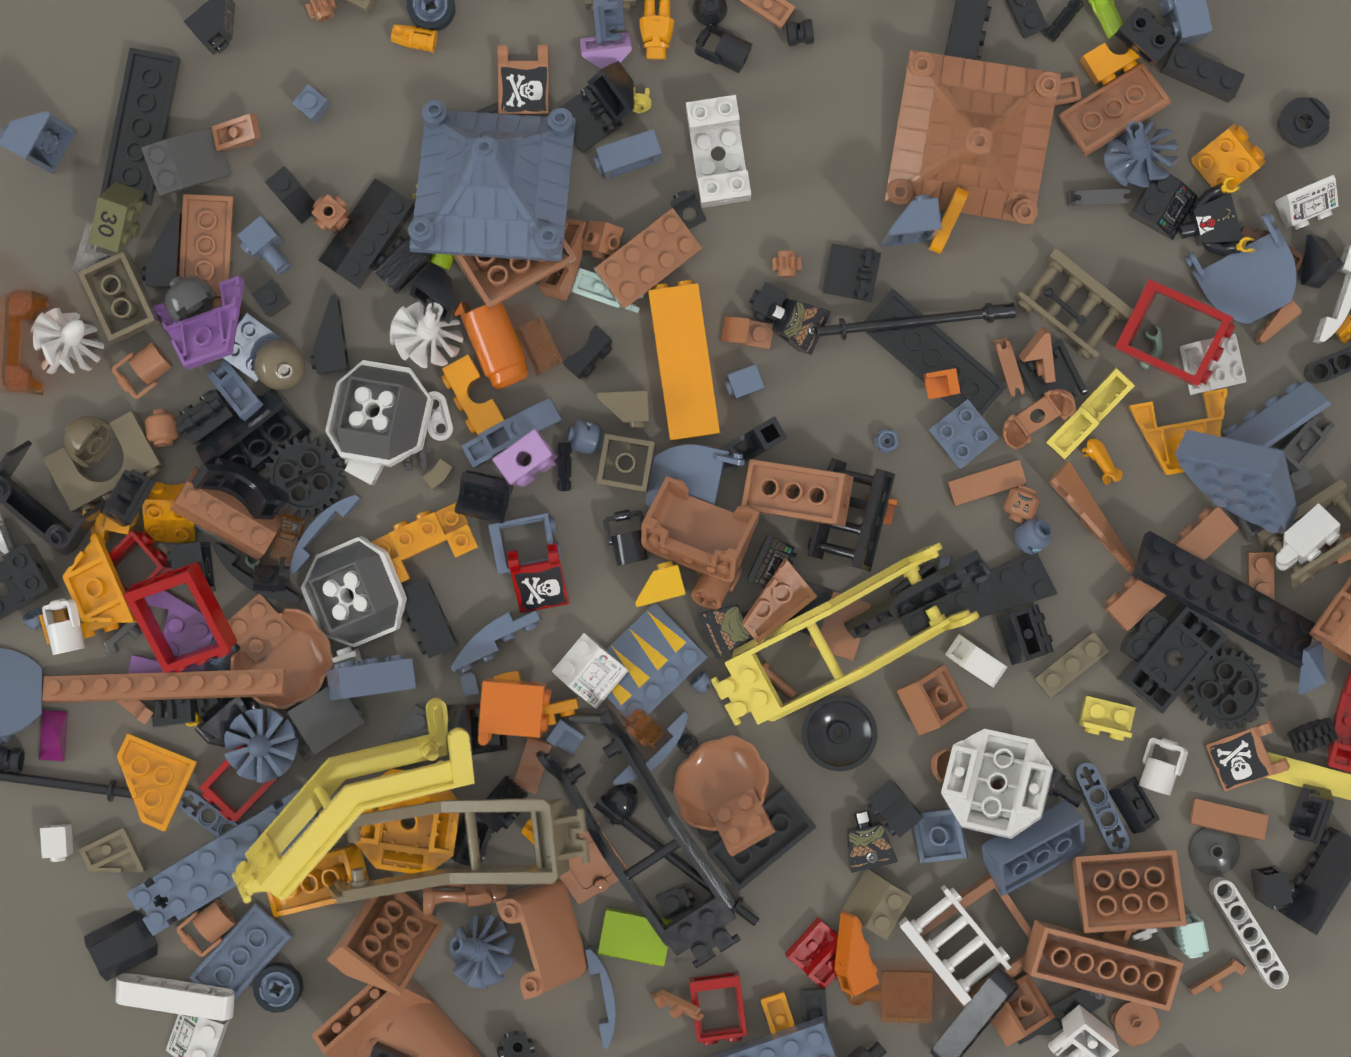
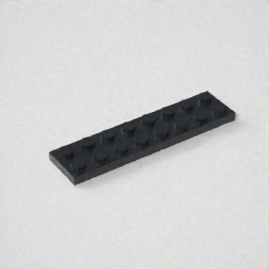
[1132,531,1316,669]

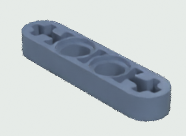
[1074,761,1130,853]
[178,789,239,837]

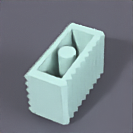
[1171,913,1209,958]

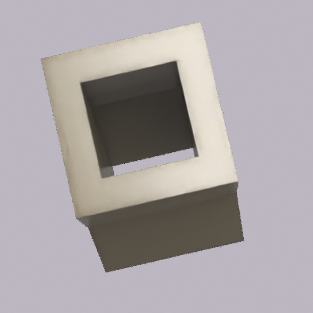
[423,459,454,490]

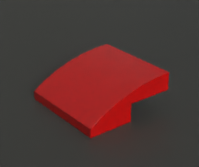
[785,917,838,988]

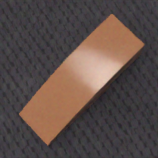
[538,218,587,301]

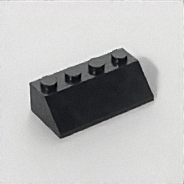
[318,179,415,289]
[195,389,311,473]
[1278,826,1351,936]

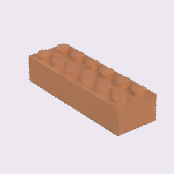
[1021,920,1184,1011]

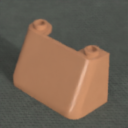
[641,476,760,582]
[496,879,588,1000]

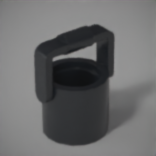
[694,23,753,74]
[603,509,648,566]

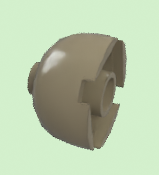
[254,340,305,391]
[63,416,114,467]

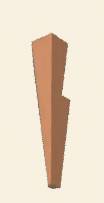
[1048,461,1135,573]

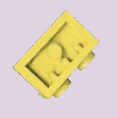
[1079,695,1136,741]

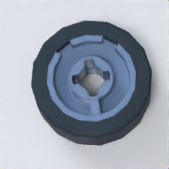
[407,0,455,31]
[253,962,303,1013]

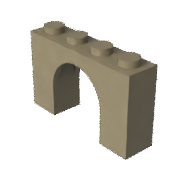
[43,411,165,514]

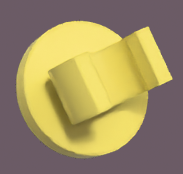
[632,87,652,113]

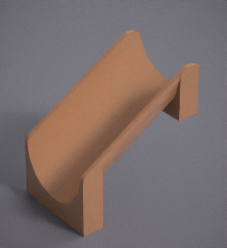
[311,979,484,1057]

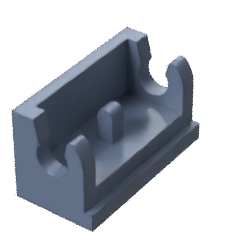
[593,0,625,44]

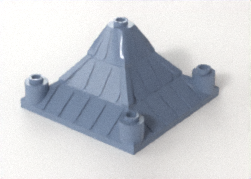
[408,100,576,262]

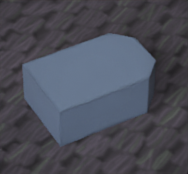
[460,672,480,696]

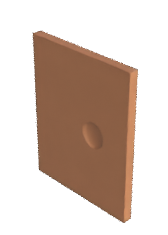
[808,591,872,661]

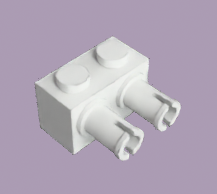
[1048,1005,1119,1057]

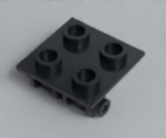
[559,85,623,153]
[823,244,881,302]

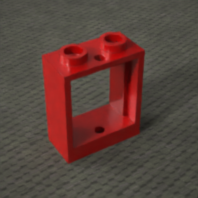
[109,531,173,592]
[199,745,281,822]
[689,971,747,1045]

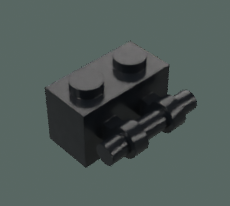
[175,390,238,445]
[996,604,1054,665]

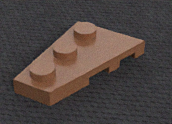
[741,557,817,644]

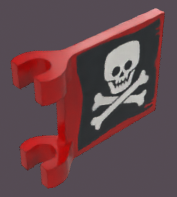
[507,543,569,613]

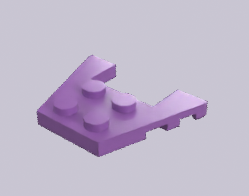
[154,276,244,369]
[128,590,214,674]

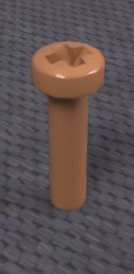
[761,662,797,699]

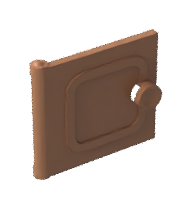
[560,819,628,905]

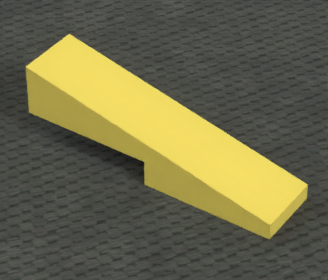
[1046,367,1135,459]
[1266,752,1351,800]

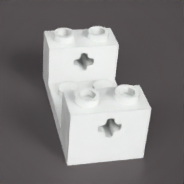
[686,95,751,208]

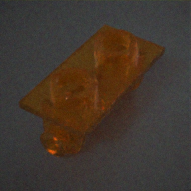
[620,710,663,752]

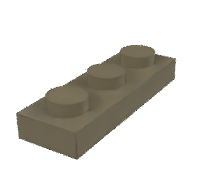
[1034,631,1109,698]

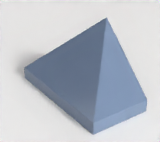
[1298,641,1326,695]

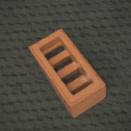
[1254,299,1302,345]

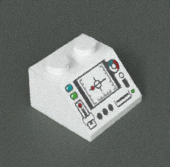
[1274,175,1339,230]
[552,633,629,709]
[166,1014,230,1057]

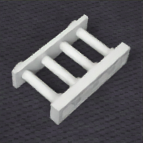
[898,884,1011,1005]

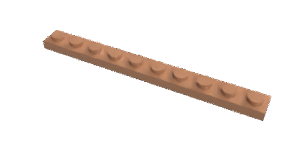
[42,669,287,703]

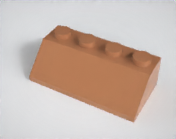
[170,466,283,560]

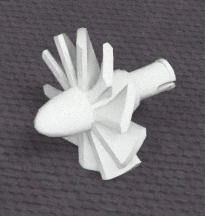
[390,302,463,368]
[30,308,104,374]

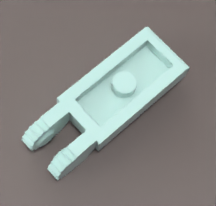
[571,268,645,313]

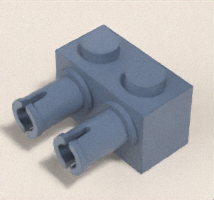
[237,216,292,275]

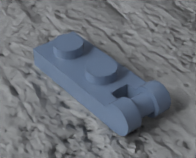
[207,359,264,421]

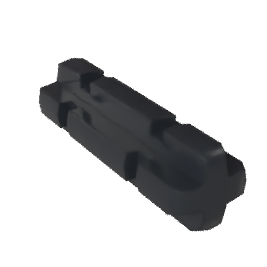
[1044,0,1084,42]
[557,443,572,491]

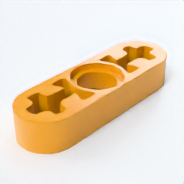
[928,187,969,254]

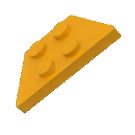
[62,533,137,623]

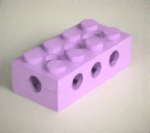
[492,429,558,487]

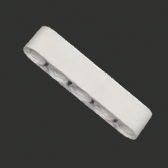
[1208,877,1289,989]
[115,973,235,1021]

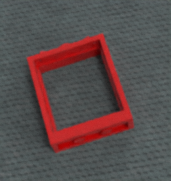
[1115,279,1236,389]
[123,562,237,674]

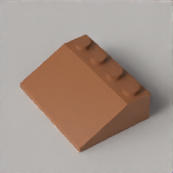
[453,239,577,309]
[1072,850,1187,933]
[327,892,444,996]

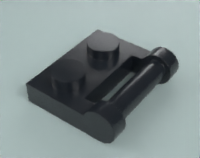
[152,699,196,727]

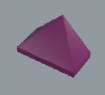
[39,710,68,761]

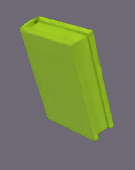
[598,907,673,967]

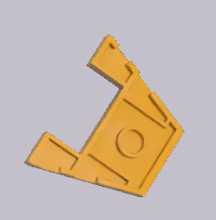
[1129,388,1228,475]

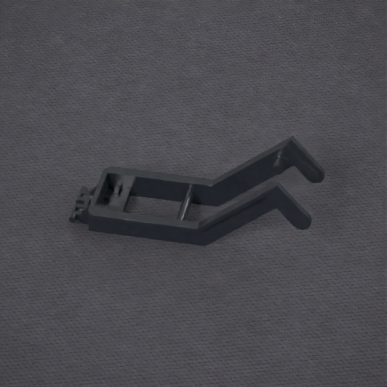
[536,708,741,968]

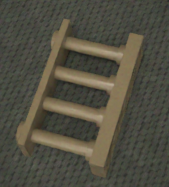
[1015,248,1133,360]
[1257,479,1351,588]

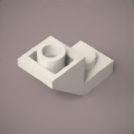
[945,634,1007,688]

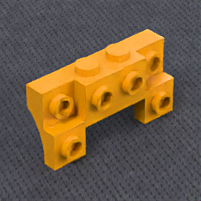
[372,503,479,583]

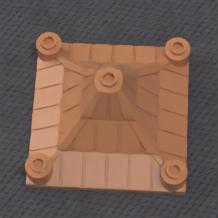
[884,50,1061,224]

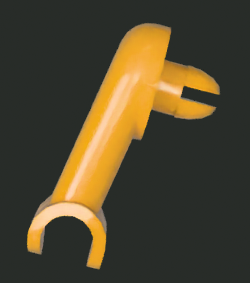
[1081,438,1123,485]

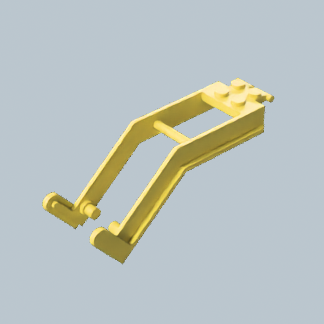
[710,542,980,726]
[232,698,475,903]

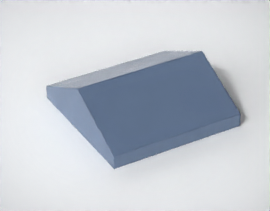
[913,808,968,864]

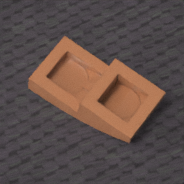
[514,737,552,794]

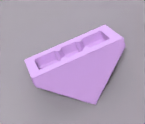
[580,32,632,69]

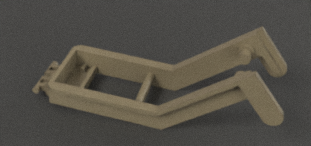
[319,798,590,904]

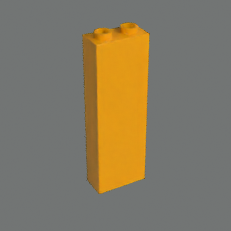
[648,280,720,441]

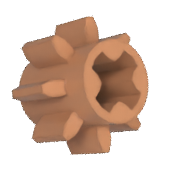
[305,0,338,22]
[772,251,802,278]

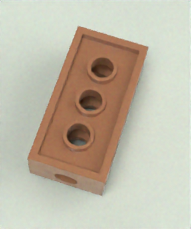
[741,459,854,527]

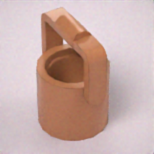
[112,341,173,399]
[691,566,743,610]
[176,898,237,957]

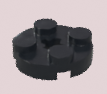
[1277,97,1330,149]

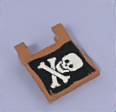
[497,45,549,115]
[1205,720,1290,792]

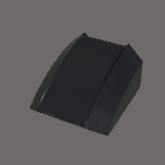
[84,911,158,981]

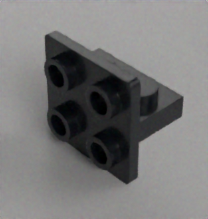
[454,470,514,524]

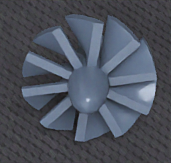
[1104,121,1179,187]
[224,708,299,782]
[449,915,515,989]

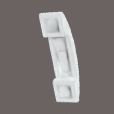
[1313,245,1351,344]

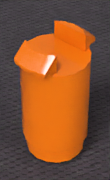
[454,302,529,390]

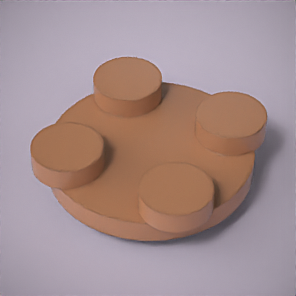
[1110,1001,1161,1047]

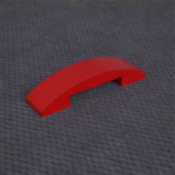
[1327,669,1351,772]

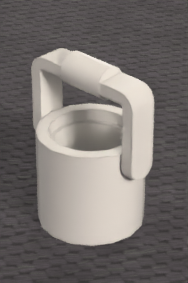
[42,598,86,655]
[1139,738,1188,796]

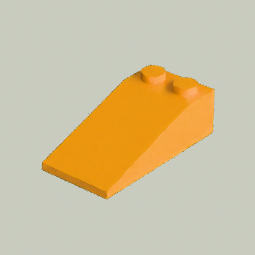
[266,844,370,918]

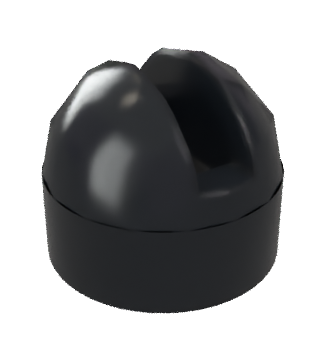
[678,733,698,754]

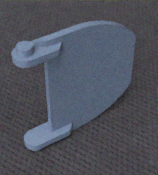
[1185,213,1296,325]
[645,444,745,509]
[0,648,43,738]

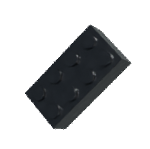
[706,785,816,892]

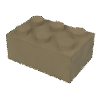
[77,251,161,343]

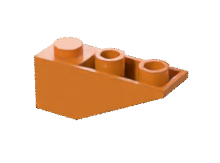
[834,911,879,997]

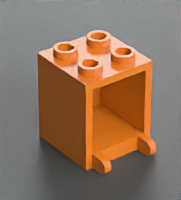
[478,678,551,745]

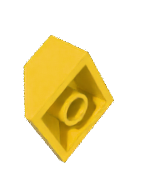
[635,561,686,607]

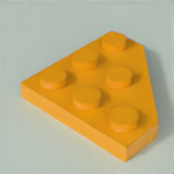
[117,733,198,832]

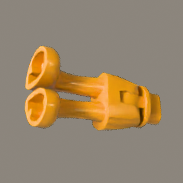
[639,0,675,60]

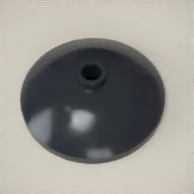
[802,696,877,771]

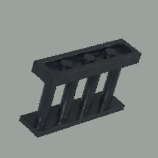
[807,458,895,572]

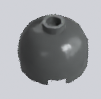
[164,275,216,323]

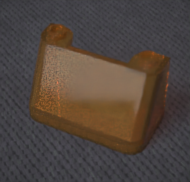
[0,290,48,396]

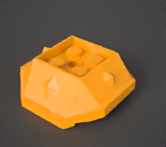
[355,768,460,874]

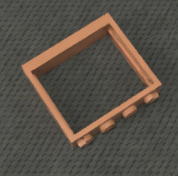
[920,874,1032,1006]

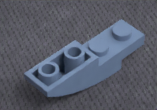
[462,398,563,468]
[451,610,541,673]

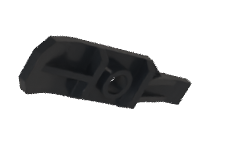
[1017,989,1106,1045]

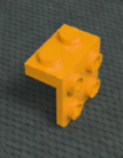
[1191,123,1266,193]
[142,482,196,543]

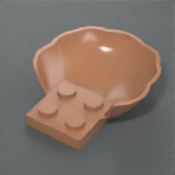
[228,594,333,709]
[673,735,776,857]

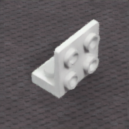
[1179,334,1246,395]

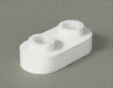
[428,391,454,441]

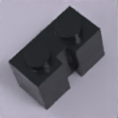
[867,779,924,838]

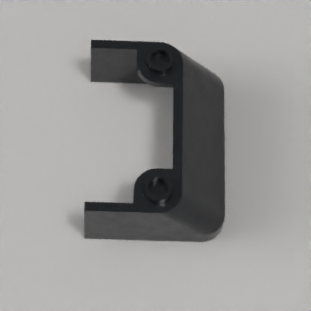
[0,440,104,555]

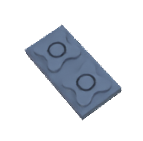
[189,902,293,1001]

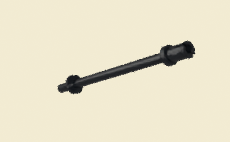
[816,302,1016,340]
[0,771,132,802]
[593,795,760,926]

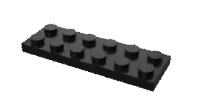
[101,48,181,206]
[864,289,1007,416]

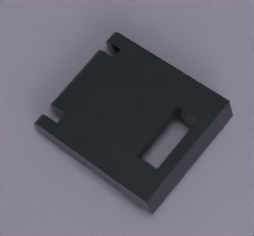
[1017,339,1088,416]

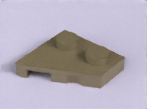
[78,827,146,873]

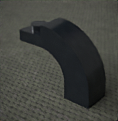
[719,416,787,476]
[191,458,285,520]

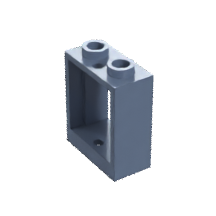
[593,129,662,180]
[488,513,562,574]

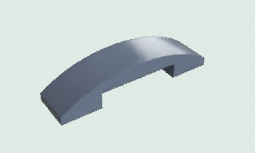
[290,495,363,574]
[612,710,688,785]
[585,945,616,1049]

